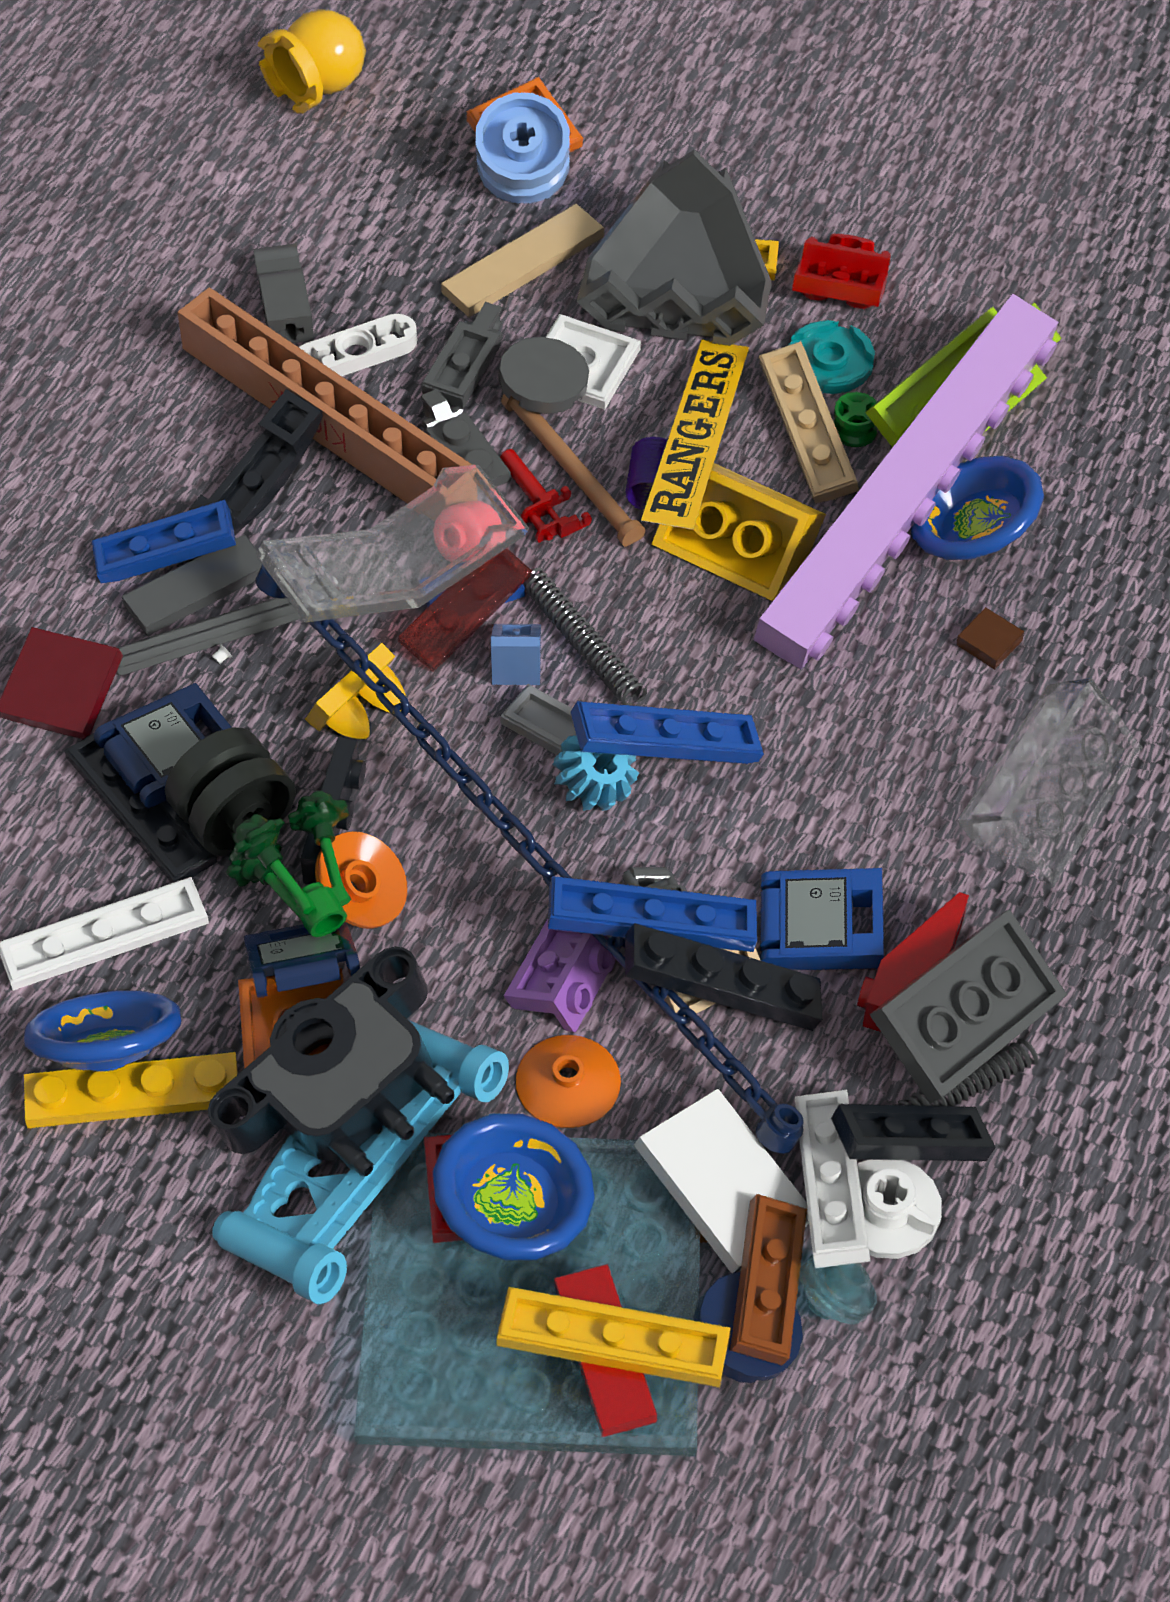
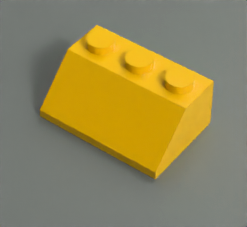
[651,463,826,601]

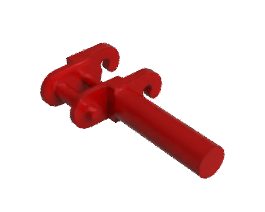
[500,449,592,543]

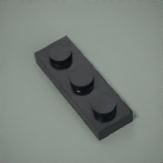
[300,736,366,884]
[831,1104,995,1161]

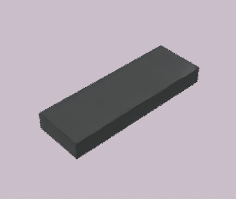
[122,534,265,636]

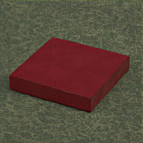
[0,627,123,739]

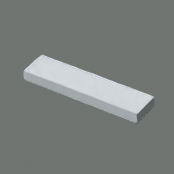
[0,877,209,990]
[795,1090,870,1268]

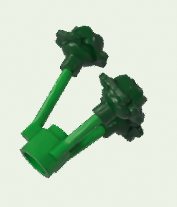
[226,791,351,937]

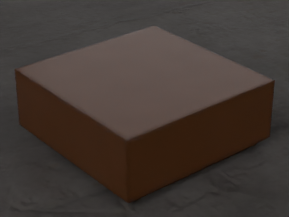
[956,607,1024,670]

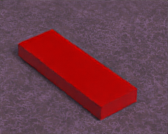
[554,1264,657,1438]

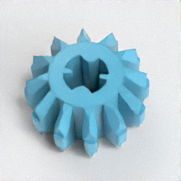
[552,735,639,811]

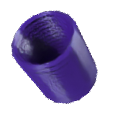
[625,436,668,510]

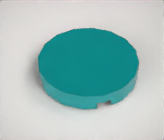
[789,320,875,394]

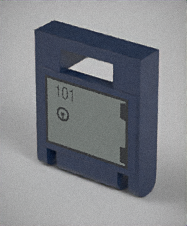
[94,683,232,808]
[243,922,360,998]

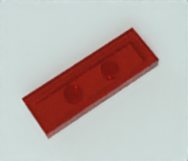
[398,539,532,672]

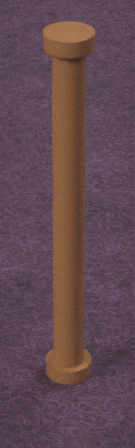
[501,394,645,547]

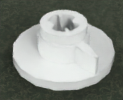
[857,1160,942,1259]

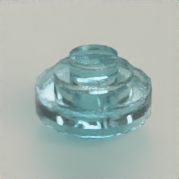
[800,1254,877,1325]

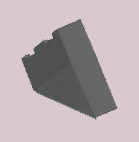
[577,149,772,345]

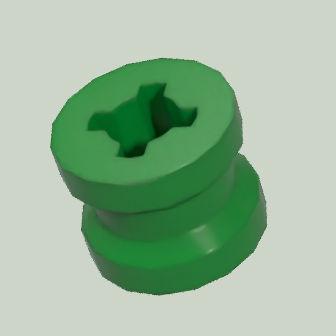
[834,392,878,448]

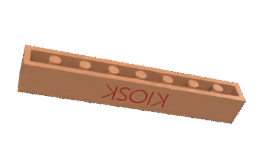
[177,287,478,523]

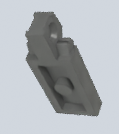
[422,302,503,409]
[421,389,511,495]

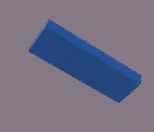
[92,500,236,584]

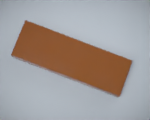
[730,1194,807,1365]

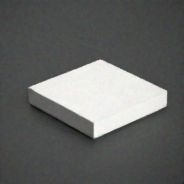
[546,314,641,410]

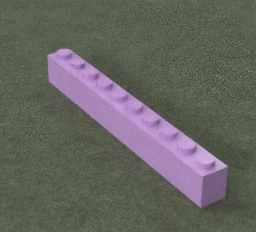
[754,294,1059,669]

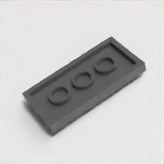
[870,909,1067,1103]

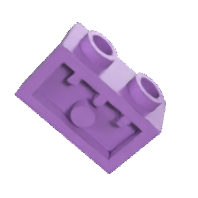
[504,919,616,1032]

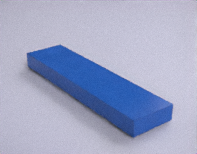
[570,701,764,764]
[548,876,757,952]

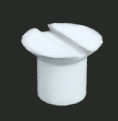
[212,644,233,664]

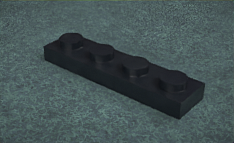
[625,923,823,1031]

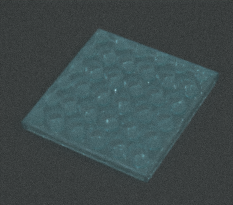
[354,1131,700,1456]

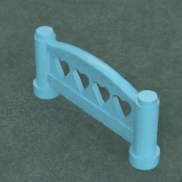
[212,1019,509,1304]

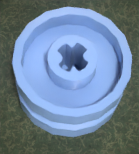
[476,93,569,203]

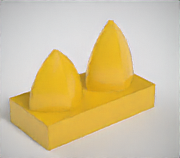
[305,643,407,739]

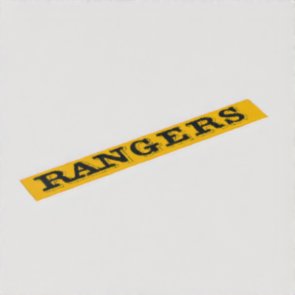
[641,339,749,529]

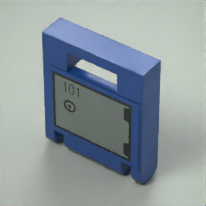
[760,868,884,970]

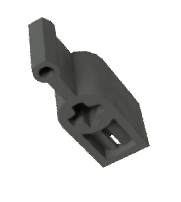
[253,243,314,343]

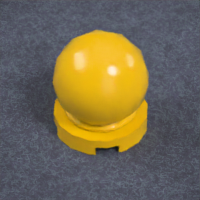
[258,9,366,113]

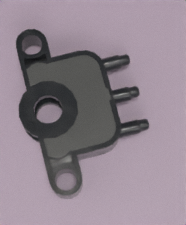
[208,946,455,1176]

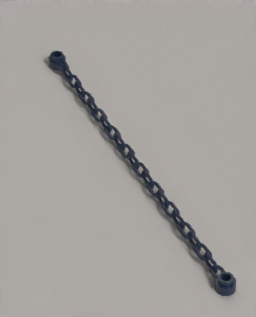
[255,554,804,1154]

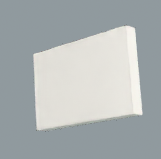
[634,1089,809,1273]

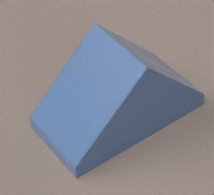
[491,624,541,685]

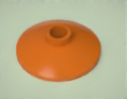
[315,831,407,929]
[516,1035,621,1128]

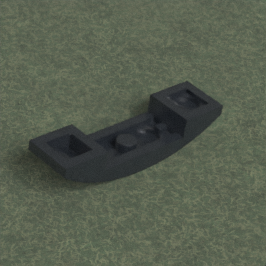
[188,389,323,535]

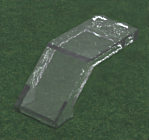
[256,465,529,623]

